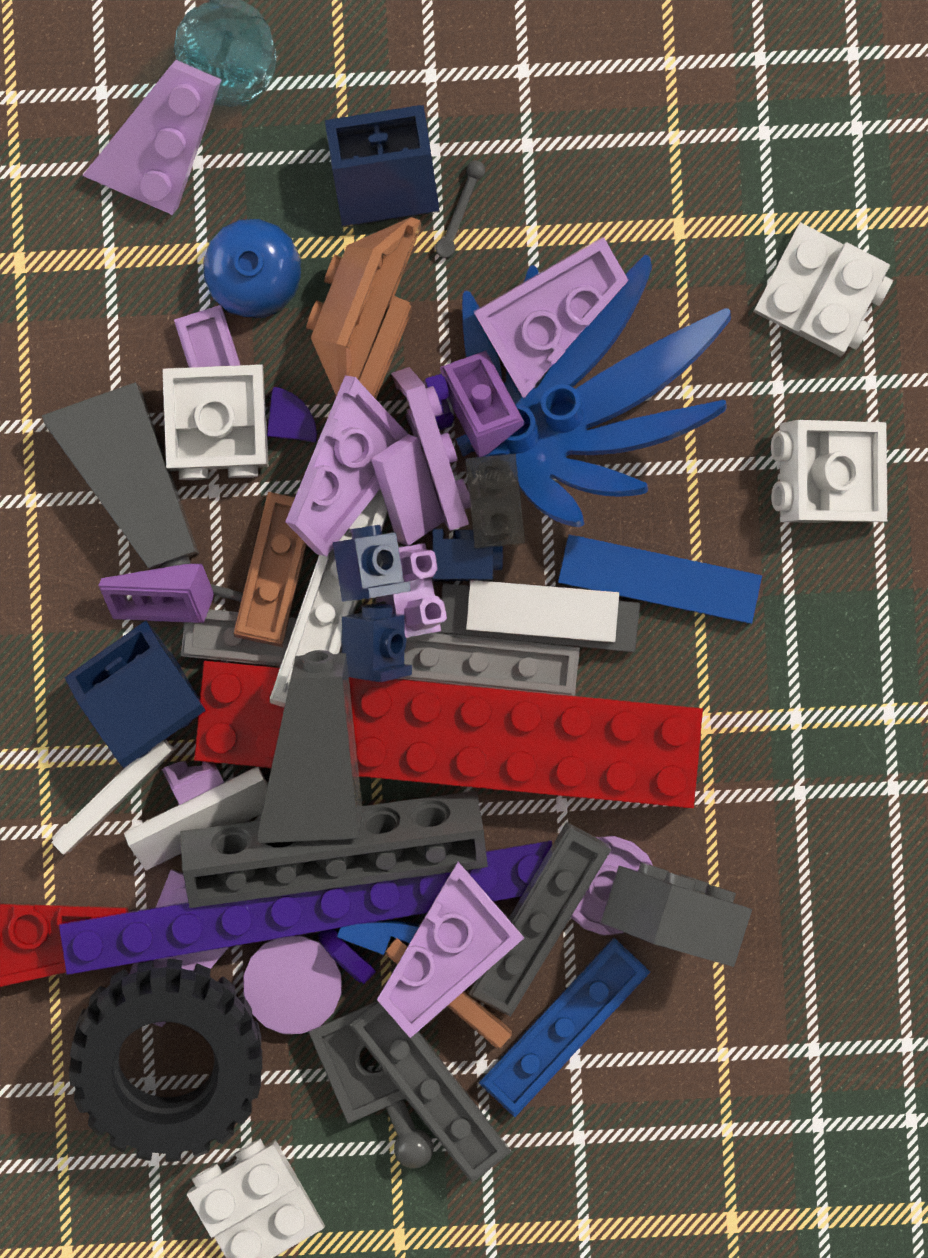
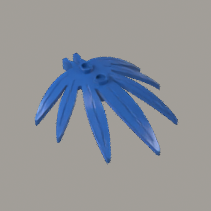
[456,255,731,527]

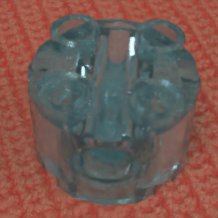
[174,0,277,107]

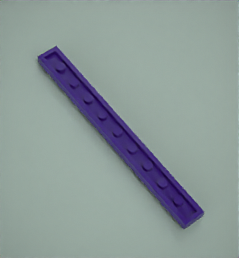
[59,840,552,975]

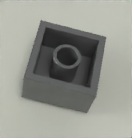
[601,862,752,967]

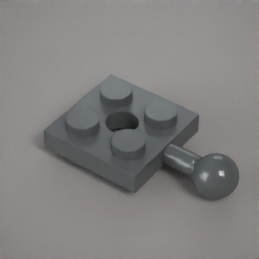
[309,1001,434,1169]

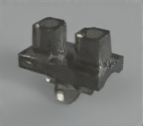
[465,454,525,549]

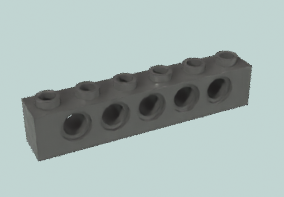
[180,791,488,908]

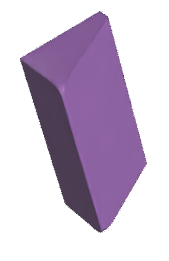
[440,351,524,458]

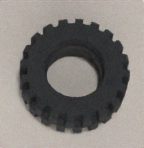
[69,959,262,1162]

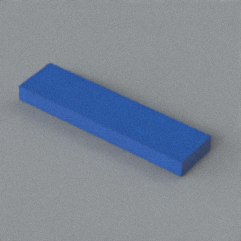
[558,534,762,624]
[479,937,650,1117]

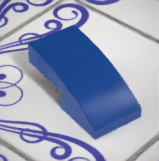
[337,920,420,955]

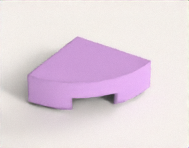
[162,761,224,805]

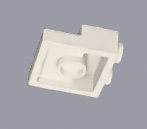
[753,222,893,357]
[163,365,269,480]
[771,420,887,523]
[187,1139,325,1258]

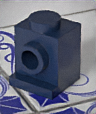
[333,525,411,602]
[433,529,503,581]
[342,604,412,682]

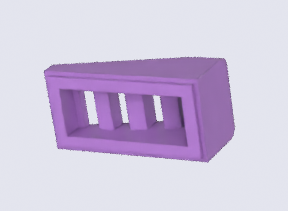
[98,564,214,623]

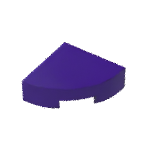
[423,374,454,431]
[267,387,317,443]
[318,928,376,984]

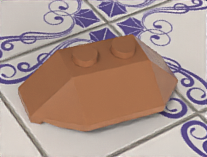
[306,217,421,396]

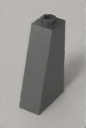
[42,382,199,570]
[258,650,363,843]

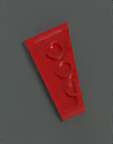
[0,904,128,987]

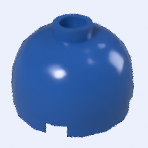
[203,219,301,318]

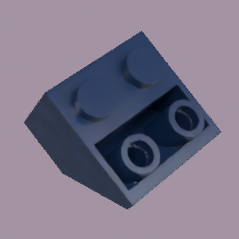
[325,105,440,227]
[64,621,206,768]

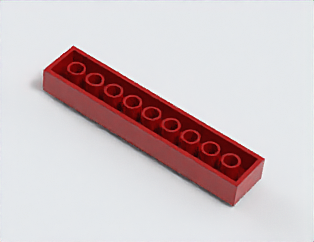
[194,661,703,808]

